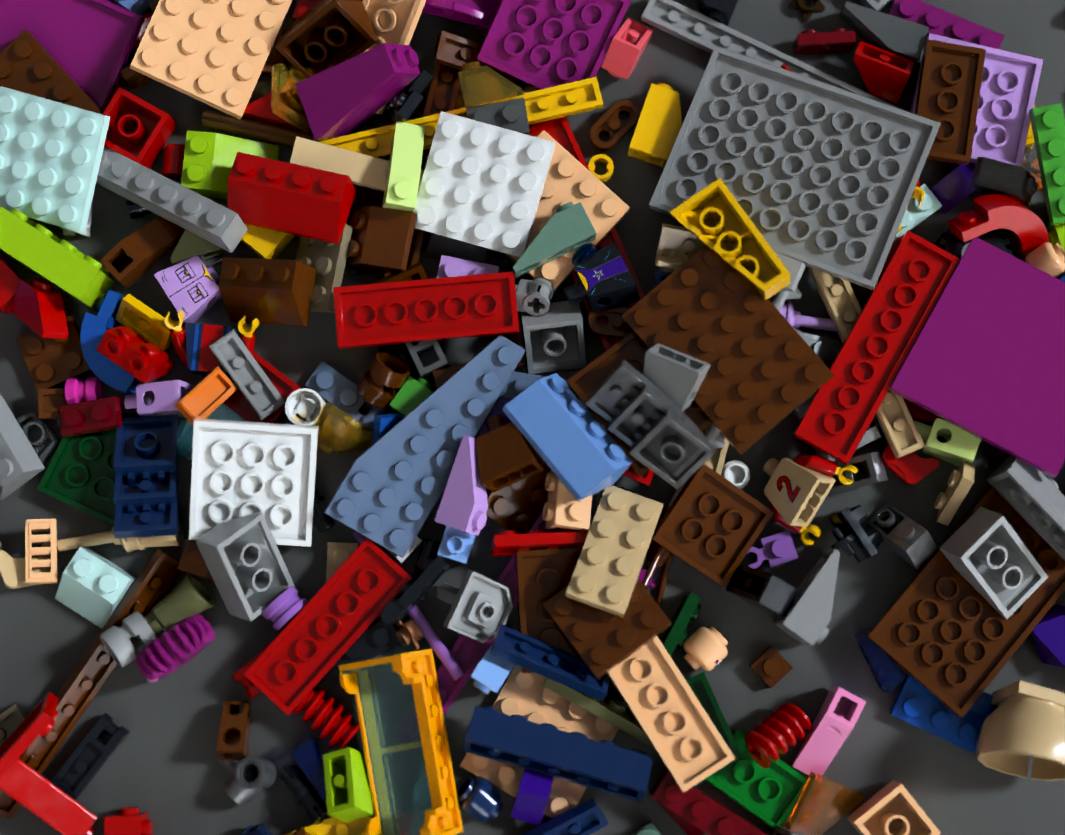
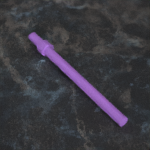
[352,531,465,681]

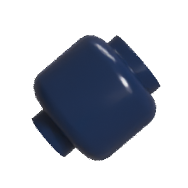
[457,776,503,823]

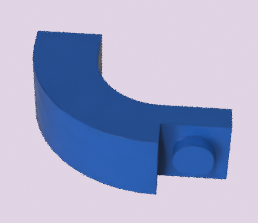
[80,289,140,395]

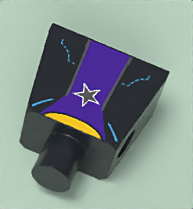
[563,242,640,313]

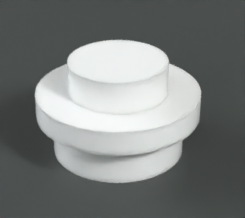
[721,460,750,489]

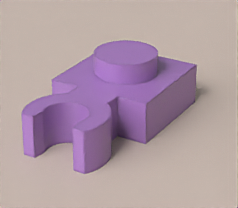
[747,530,799,569]

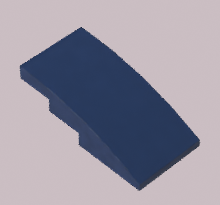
[113,415,179,538]

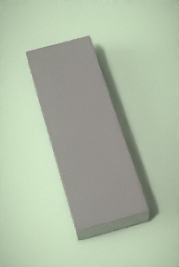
[209,329,286,420]

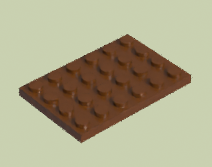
[622,244,834,455]

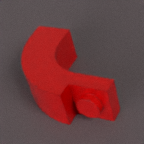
[948,194,1049,259]

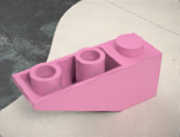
[792,685,867,781]

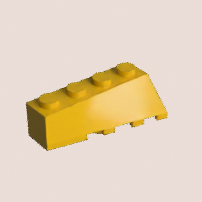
[669,178,790,300]

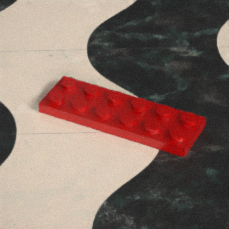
[333,272,519,349]
[244,537,413,715]

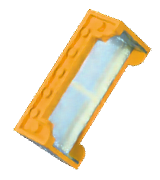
[339,648,463,835]

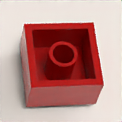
[103,87,177,169]

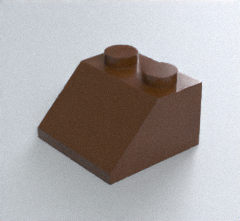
[345,206,417,275]

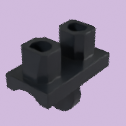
[829,505,884,563]

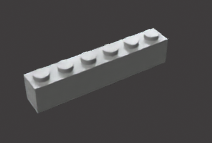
[96,146,248,253]

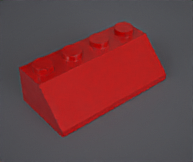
[227,152,357,245]

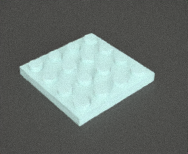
[0,86,111,233]

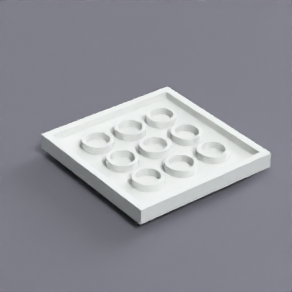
[413,111,556,258]
[189,418,318,547]

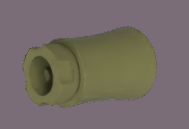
[145,573,215,636]

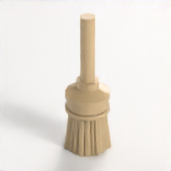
[57,514,183,553]

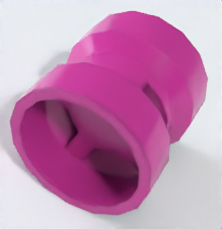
[65,376,102,405]

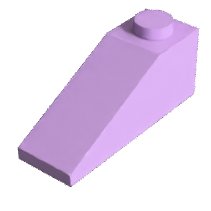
[434,435,488,536]

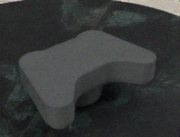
[16,412,60,465]

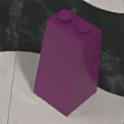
[295,43,420,140]

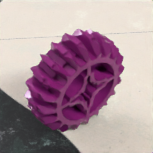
[135,615,216,682]

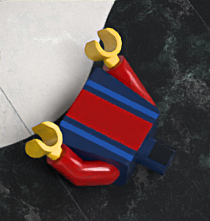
[165,310,259,380]

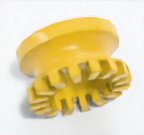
[588,154,614,182]

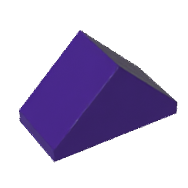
[930,162,992,214]
[510,769,554,826]

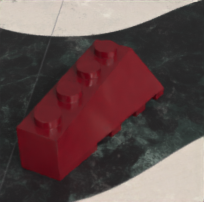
[649,768,769,835]

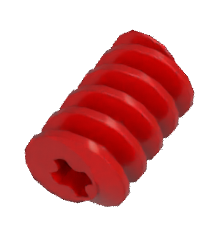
[293,688,360,750]
[745,703,812,769]

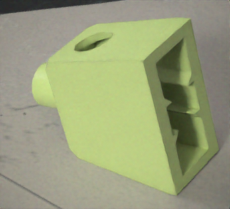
[914,418,981,467]

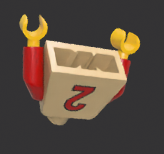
[763,455,858,546]

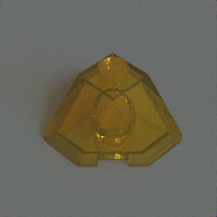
[457,61,523,108]
[315,402,373,455]

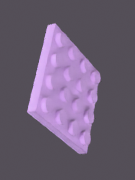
[910,33,1043,173]

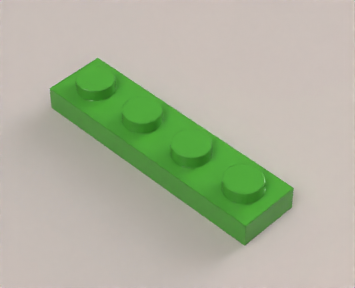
[1029,103,1065,226]

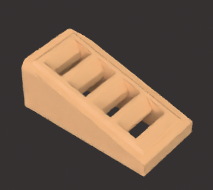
[25,519,57,584]

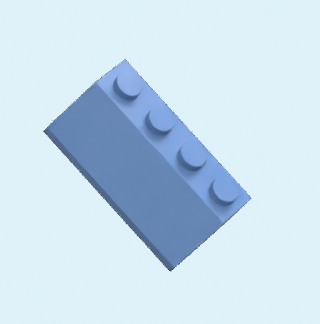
[502,373,633,501]

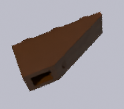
[99,216,185,289]

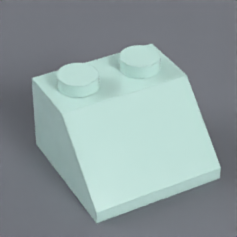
[55,547,137,629]

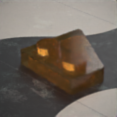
[785,771,865,835]

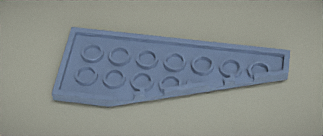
[324,335,526,558]

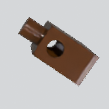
[476,415,544,493]

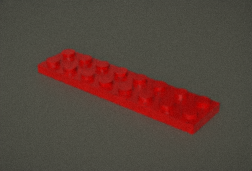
[793,230,960,465]

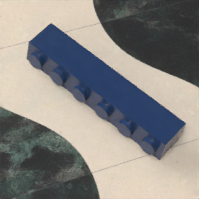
[463,706,654,802]

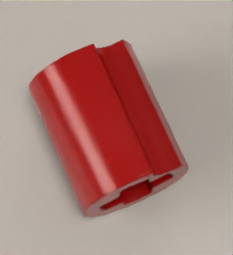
[162,143,185,180]

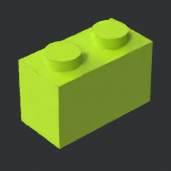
[323,747,373,822]

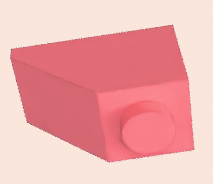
[601,17,654,80]

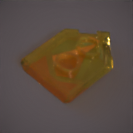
[271,63,313,136]

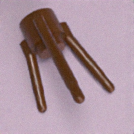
[642,539,674,607]

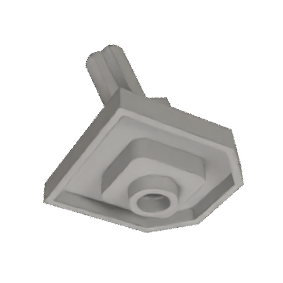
[436,569,513,643]

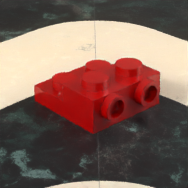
[96,326,176,384]

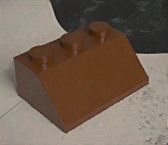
[275,0,378,79]
[218,257,317,327]

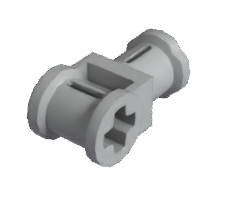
[515,278,554,316]

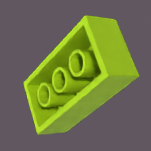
[0,206,114,310]

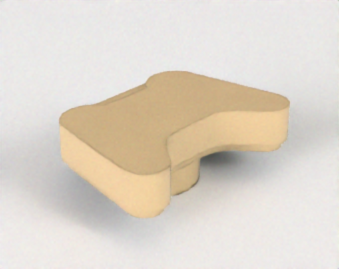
[0,543,51,589]

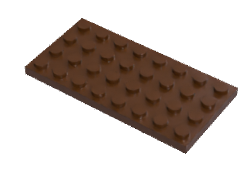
[865,485,1065,718]

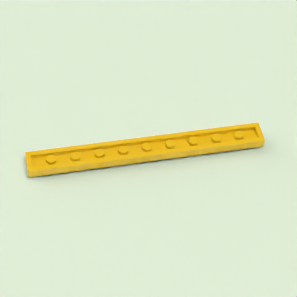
[319,76,603,159]

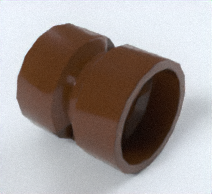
[357,351,411,408]

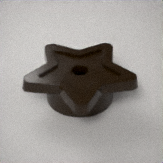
[789,0,826,21]

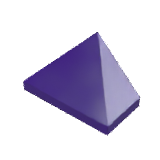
[1031,605,1065,668]

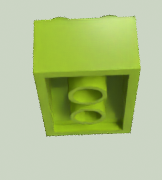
[181,130,280,200]

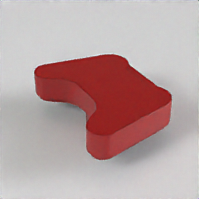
[881,442,939,486]

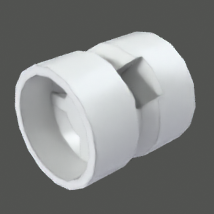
[285,388,329,429]

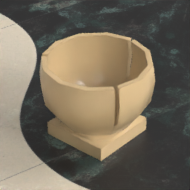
[976,680,1065,781]

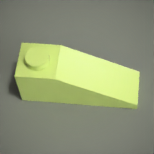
[382,121,425,212]

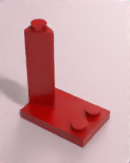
[0,691,98,835]

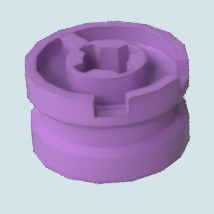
[261,586,308,632]

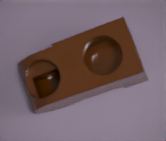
[216,700,251,761]

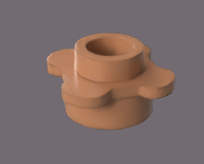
[396,619,423,650]

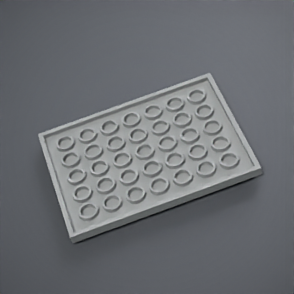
[649,46,941,291]

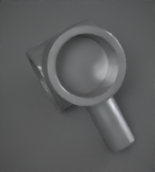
[218,757,277,806]

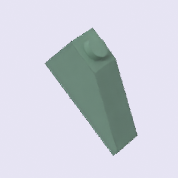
[513,202,597,278]

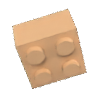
[847,780,941,835]

